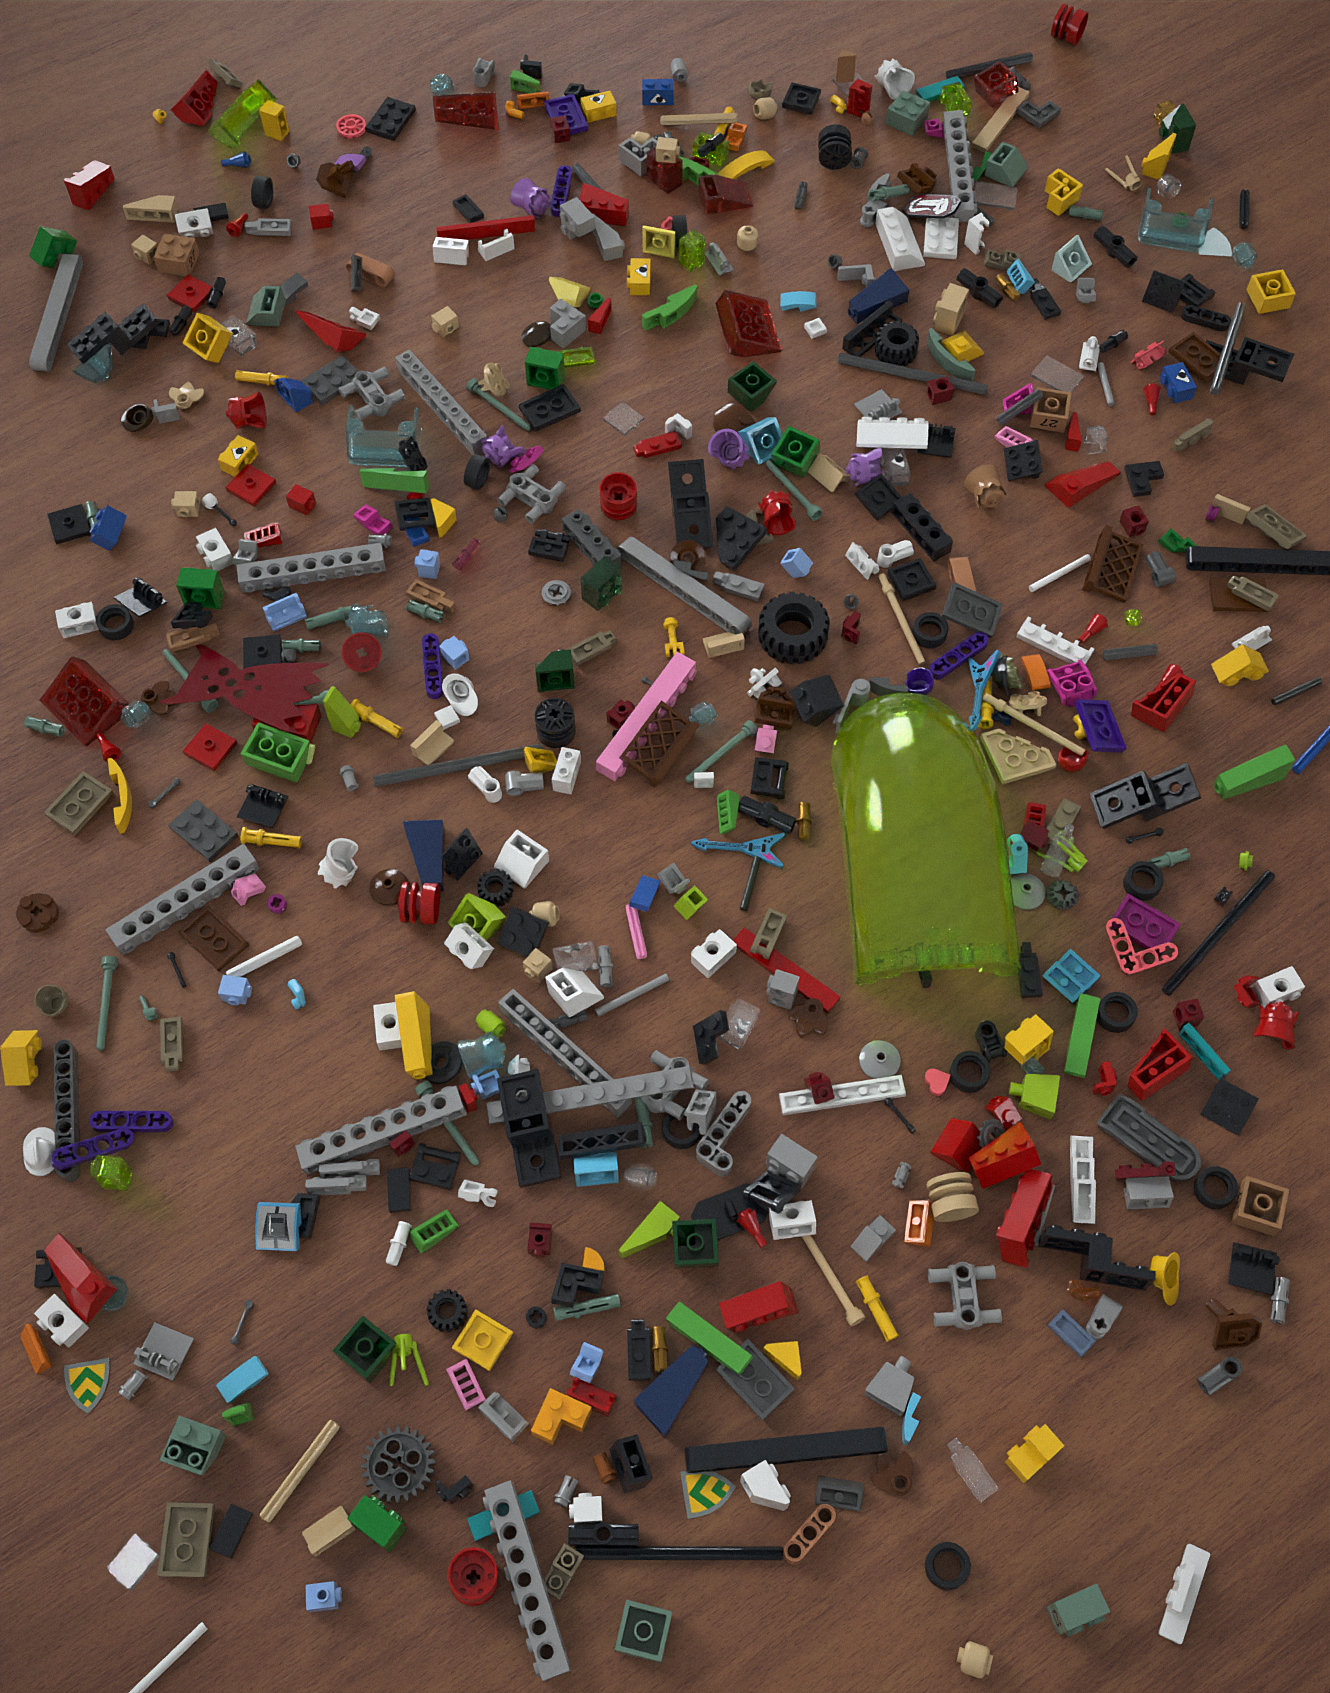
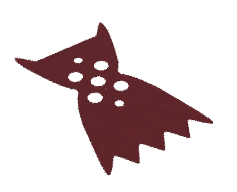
[159,644,329,732]

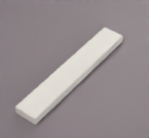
[779,1075,906,1116]

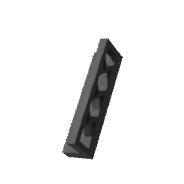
[842,301,902,357]
[559,1122,647,1160]

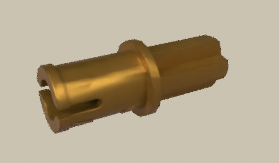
[995,273,1020,301]
[797,802,812,841]
[651,1326,669,1373]

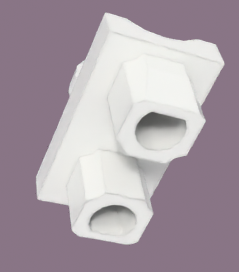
[747,668,782,699]

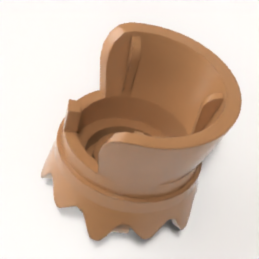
[964,464,1008,509]

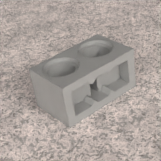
[766,969,800,1010]

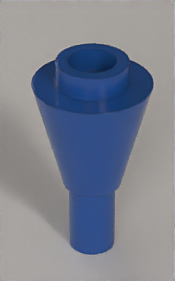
[221,151,251,168]

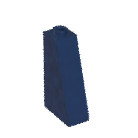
[848,268,909,324]
[403,820,445,891]
[634,1345,708,1438]

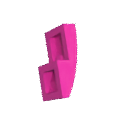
[353,504,393,535]

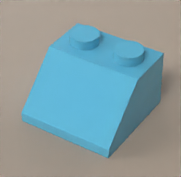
[738,417,783,465]
[574,1152,619,1187]

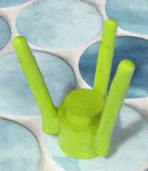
[1036,831,1088,872]
[389,1334,429,1386]

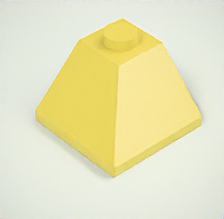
[642,225,675,258]
[549,277,591,307]

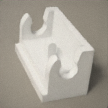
[964,213,989,255]
[478,229,515,261]
[433,237,469,265]

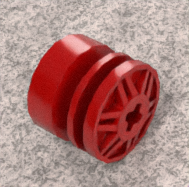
[1051,4,1089,45]
[599,472,637,520]
[341,632,382,672]
[398,882,440,925]
[448,1547,499,1607]

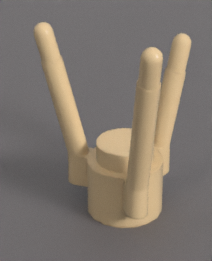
[1105,155,1142,191]

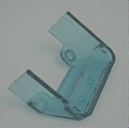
[1138,188,1214,252]
[346,405,422,467]

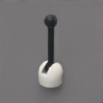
[202,493,237,526]

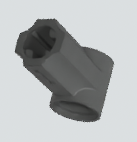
[1145,551,1176,587]
[1197,1357,1242,1396]

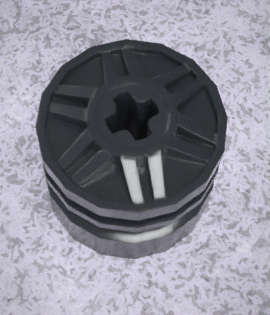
[818,124,852,170]
[535,698,576,748]

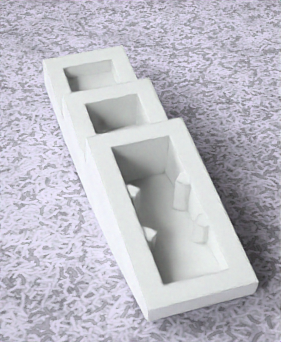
[1070,1136,1096,1224]

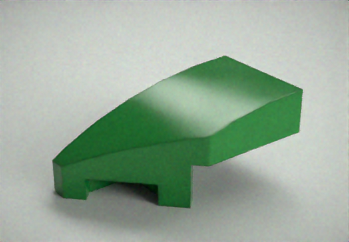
[972,151,993,182]
[1158,528,1197,553]

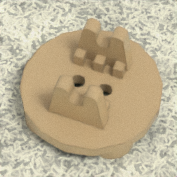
[478,363,509,397]
[1009,691,1047,716]

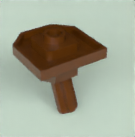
[316,160,354,198]
[1206,1298,1262,1350]

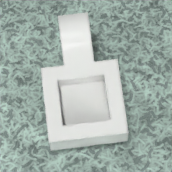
[349,307,380,330]
[458,1179,498,1207]

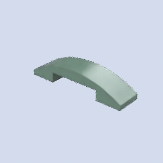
[927,328,976,381]

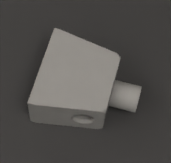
[863,1356,914,1416]

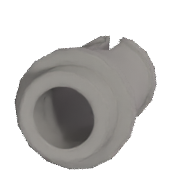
[368,533,392,548]
[340,765,359,791]
[118,1370,147,1400]
[554,1475,578,1508]

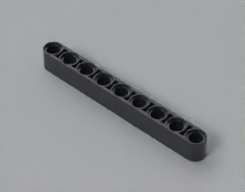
[1185,546,1330,576]
[684,1427,888,1473]

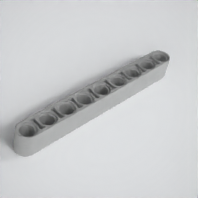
[29,254,83,372]
[617,536,752,635]

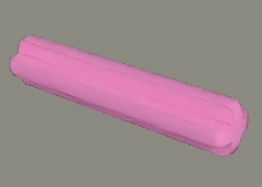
[626,904,647,959]

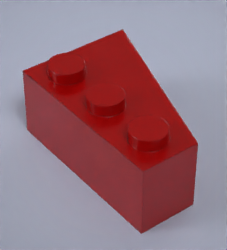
[64,161,115,210]
[579,183,629,226]
[1127,1028,1193,1102]
[719,1281,799,1333]

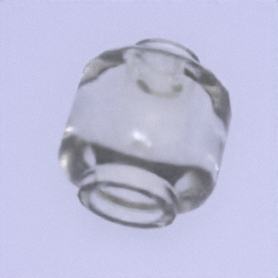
[1156,174,1181,199]
[624,1162,657,1192]

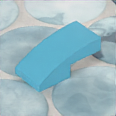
[780,291,816,312]
[216,1356,269,1404]
[902,1392,921,1446]

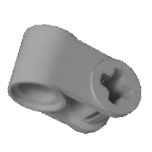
[473,58,495,88]
[860,197,889,227]
[1086,1294,1123,1339]

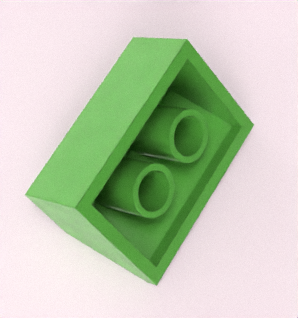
[241,722,310,783]

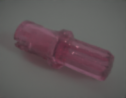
[452,538,481,570]

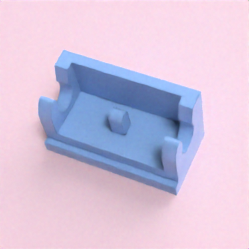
[263,593,307,632]

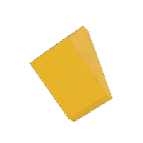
[431,498,457,538]
[524,747,557,774]
[763,1341,802,1381]

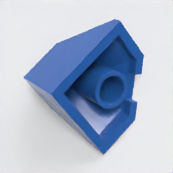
[274,378,313,413]

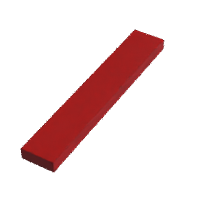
[436,215,535,240]
[732,927,841,1014]

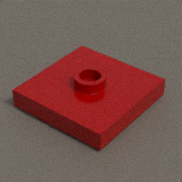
[167,274,212,313]
[226,464,276,506]
[183,723,237,771]

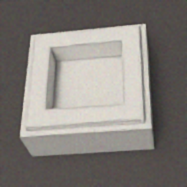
[804,318,827,339]
[434,705,460,730]
[694,772,714,788]

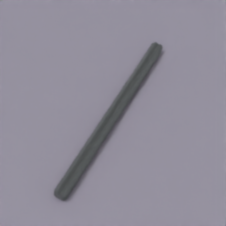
[1210,302,1246,396]
[838,353,988,395]
[373,744,543,786]

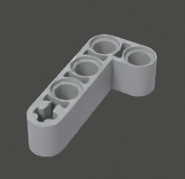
[696,1091,751,1177]

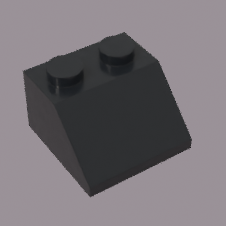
[790,675,845,727]

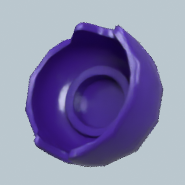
[905,668,934,697]

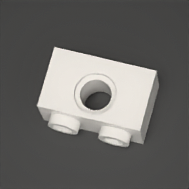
[175,208,214,238]
[196,528,233,571]
[55,602,99,638]
[552,747,581,794]
[444,923,494,969]
[691,929,737,978]
[1252,966,1305,1009]
[373,1002,402,1051]
[769,1200,816,1240]
[34,1294,89,1348]

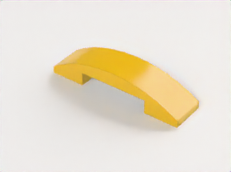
[718,150,775,189]
[108,758,132,834]

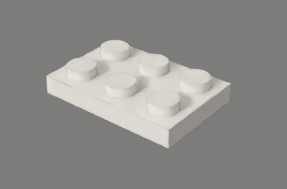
[923,218,959,259]

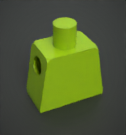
[1009,1074,1060,1120]

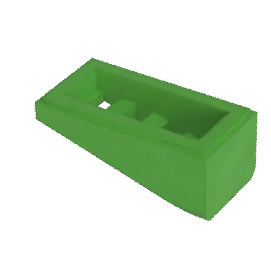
[510,70,541,94]
[717,790,740,835]
[410,1209,459,1254]
[222,1403,254,1426]

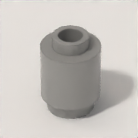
[670,58,688,82]

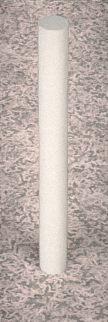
[1029,554,1091,592]
[129,1622,208,1693]

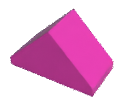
[1003,383,1034,414]

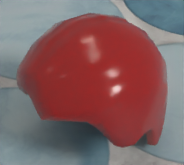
[1057,746,1089,773]

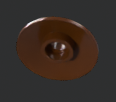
[670,540,706,576]
[369,869,408,905]

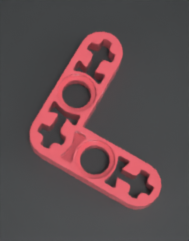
[1106,918,1178,975]

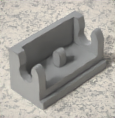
[685,1089,716,1135]
[1124,1176,1174,1210]
[478,1392,529,1443]

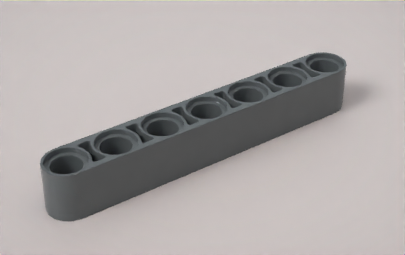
[54,1039,80,1183]

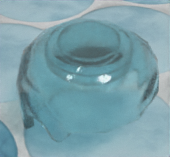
[430,74,454,97]
[101,1276,129,1312]

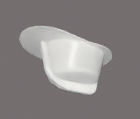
[442,674,478,716]
[23,1127,55,1176]

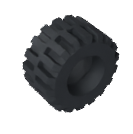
[875,321,919,367]

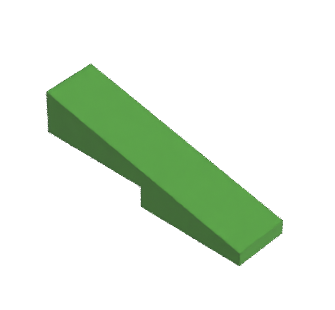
[360,468,430,493]
[1064,993,1100,1078]
[666,1301,753,1375]

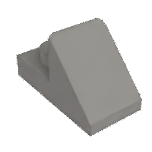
[850,1215,896,1262]

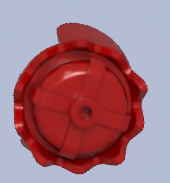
[226,392,267,429]
[758,490,796,535]
[1253,1001,1299,1050]

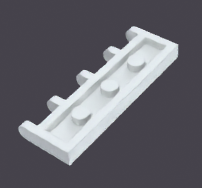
[1016,616,1095,665]

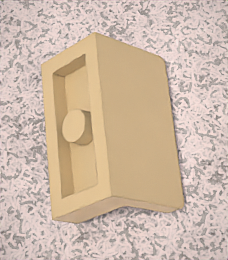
[808,454,850,492]
[1212,494,1250,524]
[703,632,745,658]
[410,720,454,765]
[302,1506,356,1557]

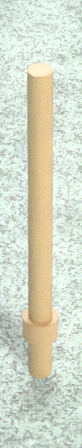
[878,573,926,666]
[983,693,1085,757]

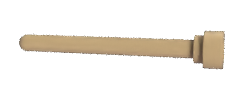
[802,1235,866,1327]

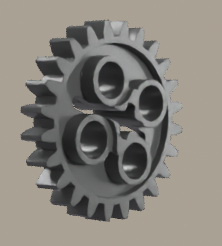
[360,1425,436,1504]

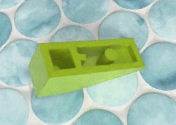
[323,686,361,738]
[619,1201,680,1259]

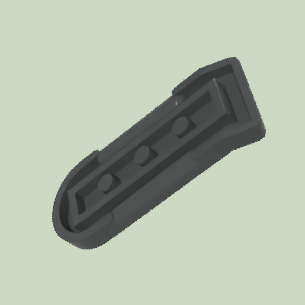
[1097,1094,1201,1182]

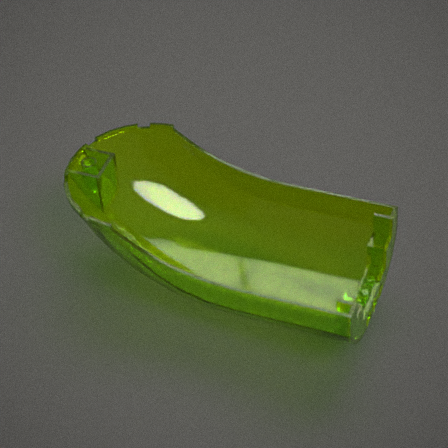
[831,692,1021,984]

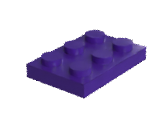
[544,94,588,135]
[1074,699,1127,753]

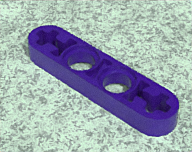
[550,165,572,217]
[929,632,988,680]
[422,633,443,699]
[89,1111,174,1132]
[50,1128,134,1170]

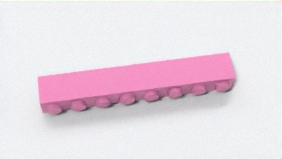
[596,652,697,781]

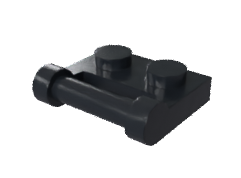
[1179,273,1216,307]
[394,498,436,531]
[750,757,789,799]
[409,1143,461,1190]
[743,1171,800,1214]

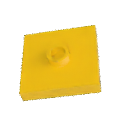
[452,1310,513,1372]

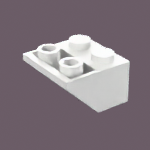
[494,830,549,889]
[545,968,604,1017]
[740,1460,791,1511]

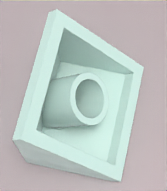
[1051,235,1092,282]

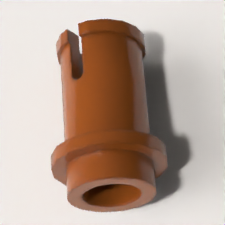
[593,1452,617,1485]

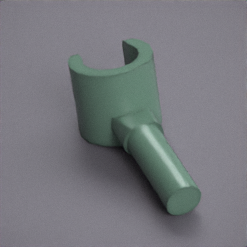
[139,995,157,1021]

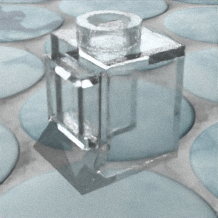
[1084,425,1108,454]

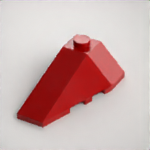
[170,70,218,126]
[296,310,366,353]
[1044,461,1121,508]
[44,1233,117,1324]

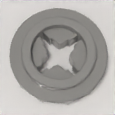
[542,580,571,606]

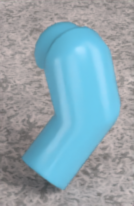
[288,979,306,1009]

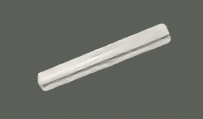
[226,936,302,977]

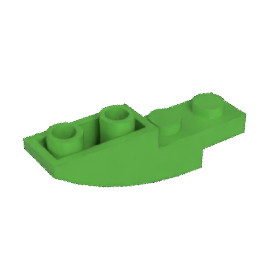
[642,284,697,331]

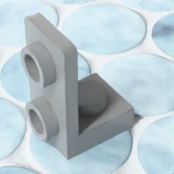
[837,264,874,288]

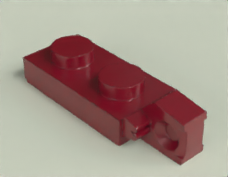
[1115,1161,1176,1180]

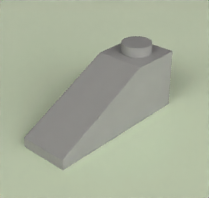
[592,214,625,261]

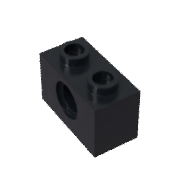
[609,1434,653,1494]

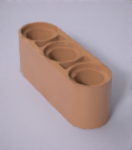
[346,253,395,287]
[948,557,976,591]
[783,1504,836,1565]

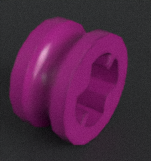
[1205,505,1219,523]
[267,894,287,914]

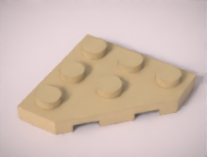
[980,729,1057,785]

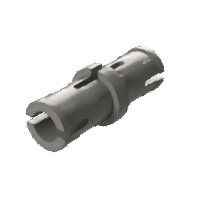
[597,945,613,988]
[1270,1277,1290,1324]

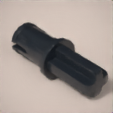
[697,132,725,157]
[207,277,226,309]
[169,305,193,336]
[1099,330,1128,353]

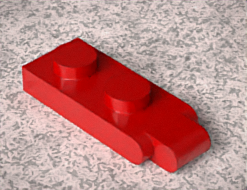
[633,431,682,458]

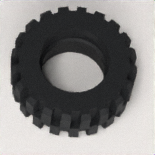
[758,592,830,664]

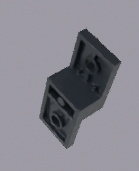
[67,303,160,364]
[1206,337,1294,385]
[668,459,713,548]
[1090,763,1201,829]
[497,1069,562,1188]
[1038,1225,1156,1291]

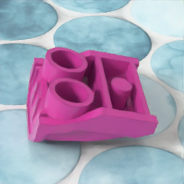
[1047,659,1098,707]

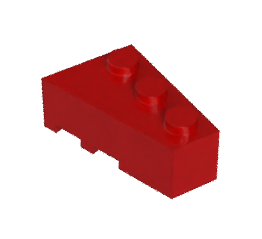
[1131,673,1196,733]
[252,704,321,744]
[969,1121,1042,1189]

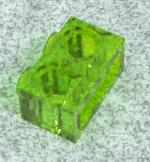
[940,82,972,116]
[692,131,730,166]
[679,229,705,272]
[90,1155,132,1191]

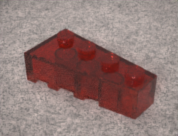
[433,92,499,130]

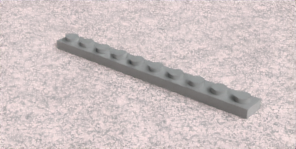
[487,1066,694,1124]

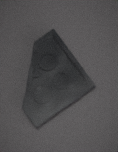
[716,506,768,571]

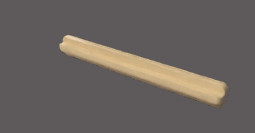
[660,113,738,125]
[260,1420,340,1523]

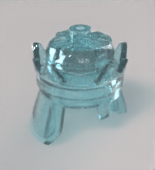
[346,605,388,637]
[458,1031,507,1081]

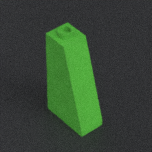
[1214,745,1295,800]

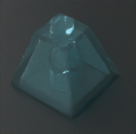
[73,342,113,383]

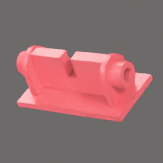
[1130,340,1166,369]

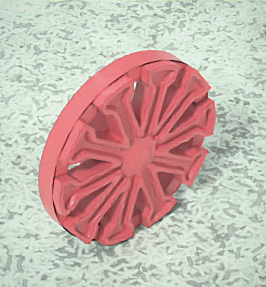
[336,114,366,139]

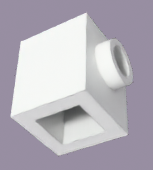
[569,1493,603,1524]

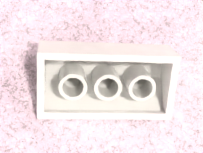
[875,207,925,271]
[856,417,928,449]

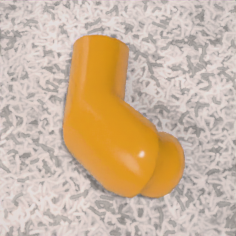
[505,100,524,119]

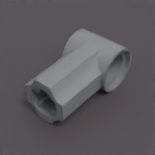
[505,771,544,796]

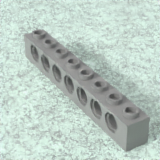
[943,110,977,222]
[395,349,487,455]
[237,543,386,593]
[105,844,259,955]
[498,989,632,1118]
[295,1086,467,1175]
[483,1480,572,1681]

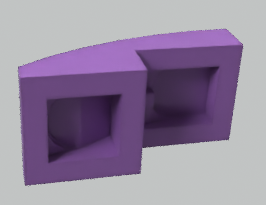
[334,154,366,171]

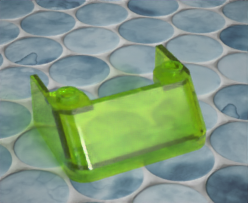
[207,79,277,149]

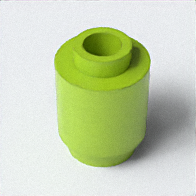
[475,1009,506,1039]

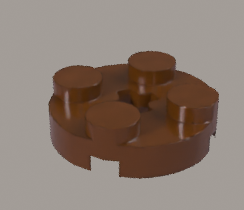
[16,893,59,933]

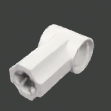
[877,540,914,568]
[468,766,502,803]

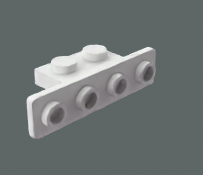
[1159,1544,1210,1644]

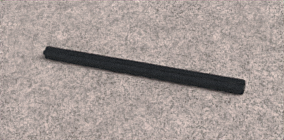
[1162,870,1275,996]
[575,1546,783,1560]

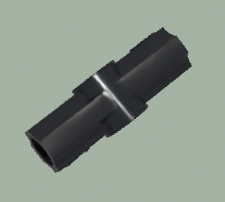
[1093,225,1138,268]
[956,268,1003,308]
[738,795,797,834]
[568,1522,639,1546]

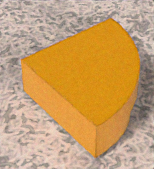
[583,1247,604,1271]

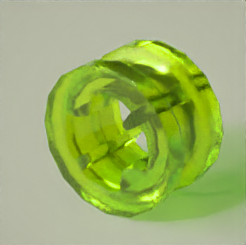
[1124,609,1142,626]

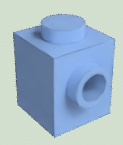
[780,548,813,578]
[414,549,440,579]
[440,636,470,670]
[218,975,252,1005]
[306,1581,342,1612]

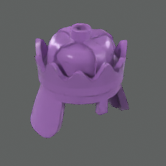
[510,178,550,219]
[481,424,525,468]
[708,429,749,470]
[846,447,882,486]

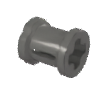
[850,147,868,169]

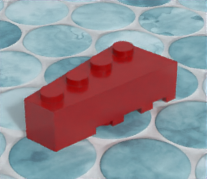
[996,1169,1053,1268]

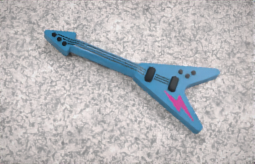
[968,650,1001,731]
[691,833,785,869]

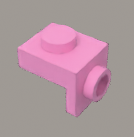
[755,725,778,753]
[231,873,266,906]

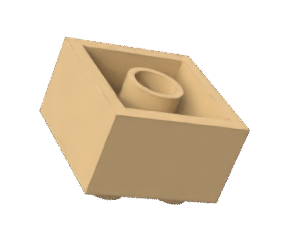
[933,283,969,336]

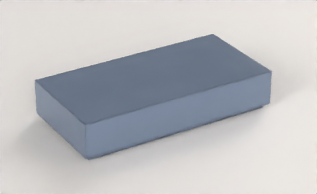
[1047,1309,1096,1358]

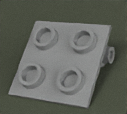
[854,389,902,420]
[133,1322,194,1380]

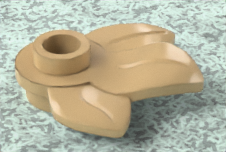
[169,382,204,409]

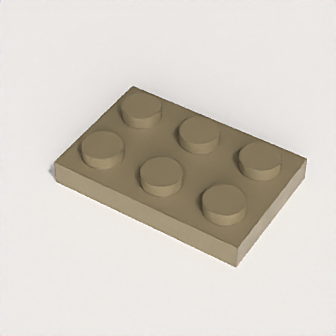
[1246,504,1308,549]
[44,771,114,835]
[157,1502,215,1578]

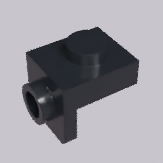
[520,54,543,79]
[436,1475,473,1504]

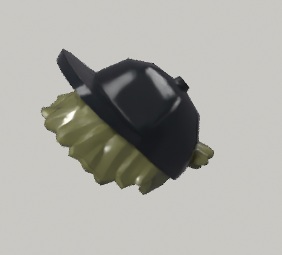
[991,653,1023,697]

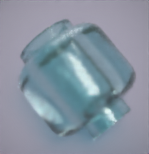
[1232,241,1257,268]
[121,700,150,728]
[689,701,718,729]

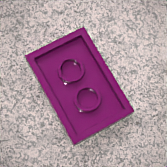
[1111,894,1181,957]

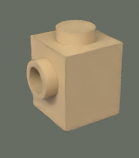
[656,137,680,163]
[131,235,158,265]
[431,306,459,337]
[171,491,200,517]
[523,948,552,984]

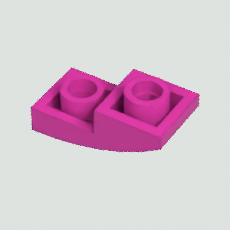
[924,118,945,138]
[509,446,544,473]

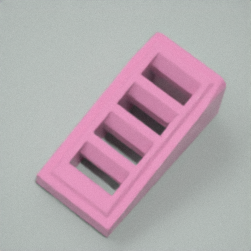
[994,426,1033,447]
[446,1359,486,1411]

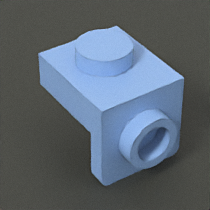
[471,1070,500,1100]
[570,1342,604,1383]

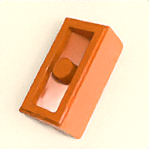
[517,91,549,109]
[904,1201,934,1247]
[21,1323,52,1374]

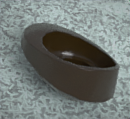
[521,321,551,347]
[121,404,154,432]

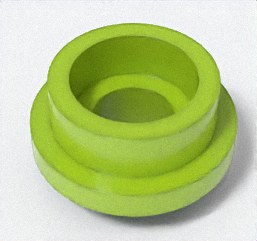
[1239,851,1253,871]

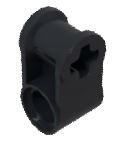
[975,1020,1007,1062]

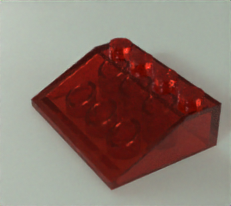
[715,290,782,357]
[39,656,131,746]

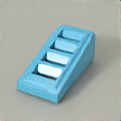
[1007,259,1035,294]

